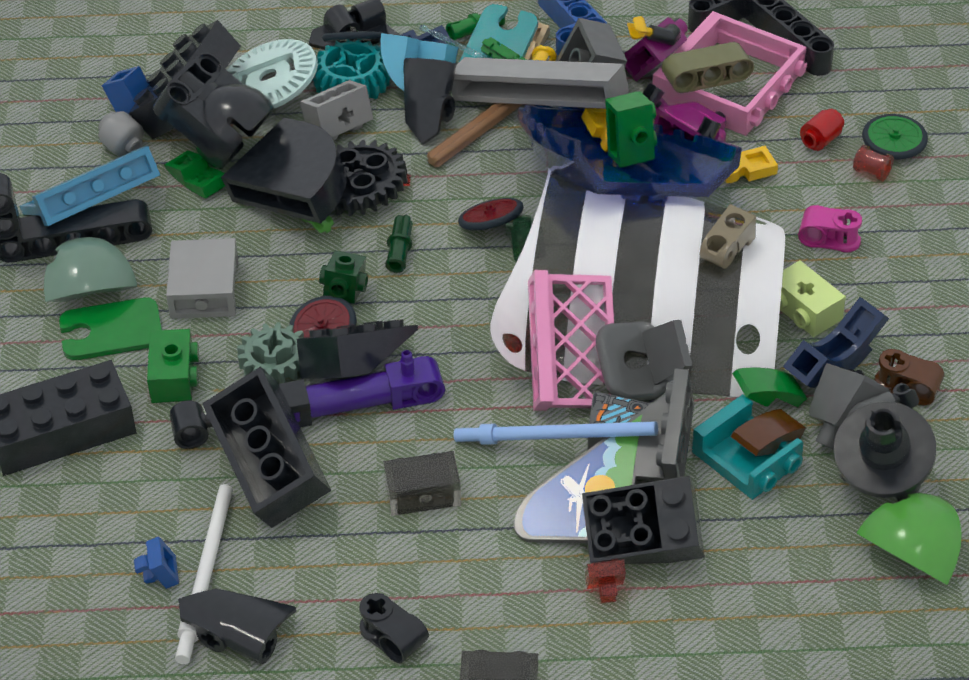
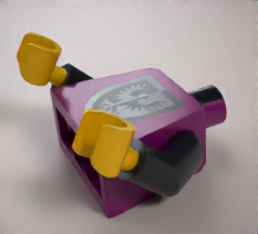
[622,16,688,82]

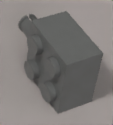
[556,18,627,68]

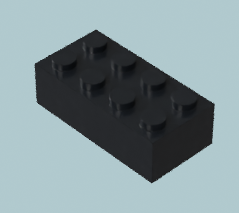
[128,20,241,139]
[0,360,137,476]
[202,366,332,528]

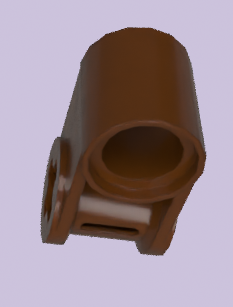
[874,349,944,406]

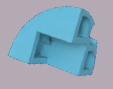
[380,33,459,91]

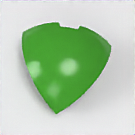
[856,493,962,585]

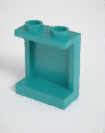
[692,394,804,500]

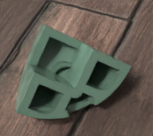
[44,237,137,302]

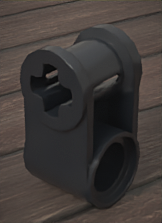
[359,593,429,663]

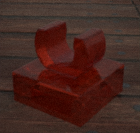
[585,560,626,604]

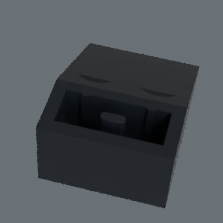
[296,319,418,379]
[582,476,705,564]

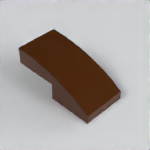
[731,409,806,456]

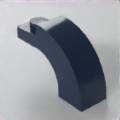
[783,297,889,388]

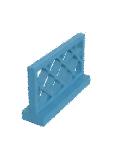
[19,146,160,226]

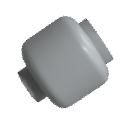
[98,111,144,157]

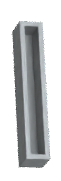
[452,57,629,109]

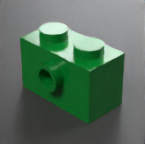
[605,91,657,168]
[147,329,199,403]

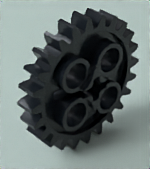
[335,140,408,217]

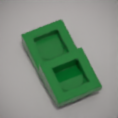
[164,150,225,198]
[732,367,807,408]

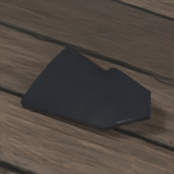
[309,0,400,50]
[404,58,456,144]
[178,588,297,664]

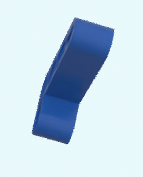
[538,0,607,58]

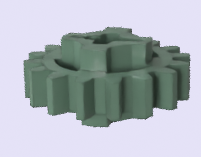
[237,322,304,383]

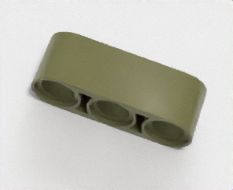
[661,42,754,93]

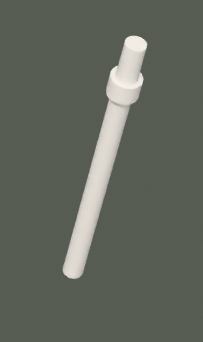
[175,484,233,664]

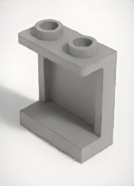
[166,238,238,319]

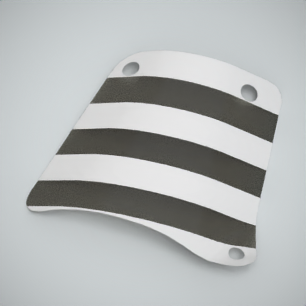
[490,160,785,397]

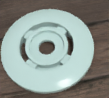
[227,39,318,109]

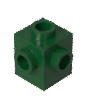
[319,250,369,304]

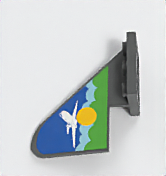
[514,369,695,543]

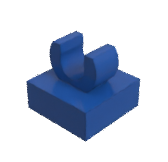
[134,536,179,589]

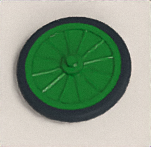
[862,114,928,160]

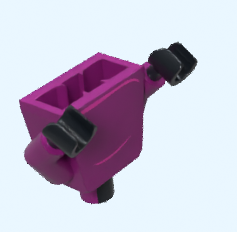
[643,83,726,161]

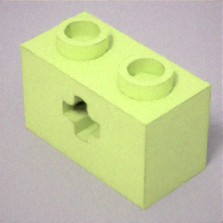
[780,260,846,337]

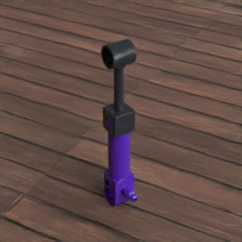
[169,350,446,449]

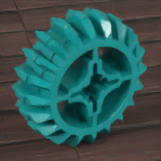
[312,39,391,99]

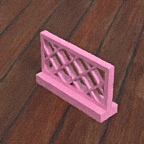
[528,270,614,411]

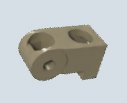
[699,204,756,269]

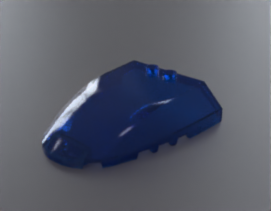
[517,105,742,201]

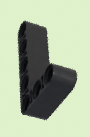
[688,0,834,76]
[0,173,152,263]

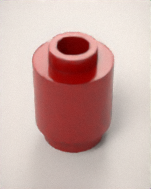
[800,109,845,151]

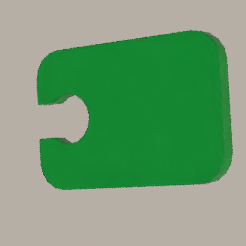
[59,297,162,360]

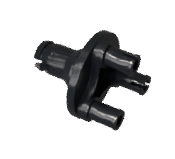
[834,402,936,502]

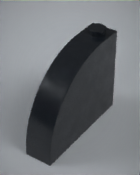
[221,118,347,224]

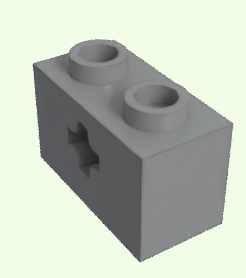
[300,80,373,140]

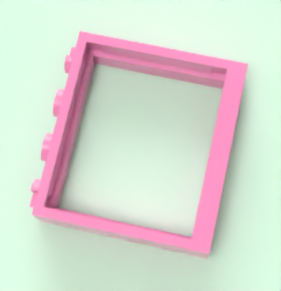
[652,11,807,136]

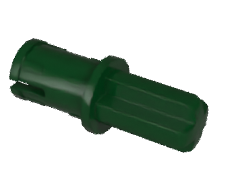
[385,214,413,273]

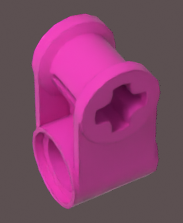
[798,205,862,252]

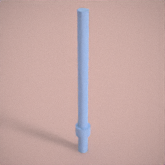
[454,421,658,445]

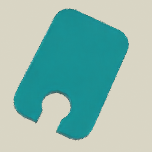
[459,4,538,62]

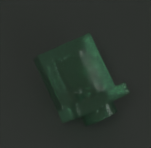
[504,215,546,261]

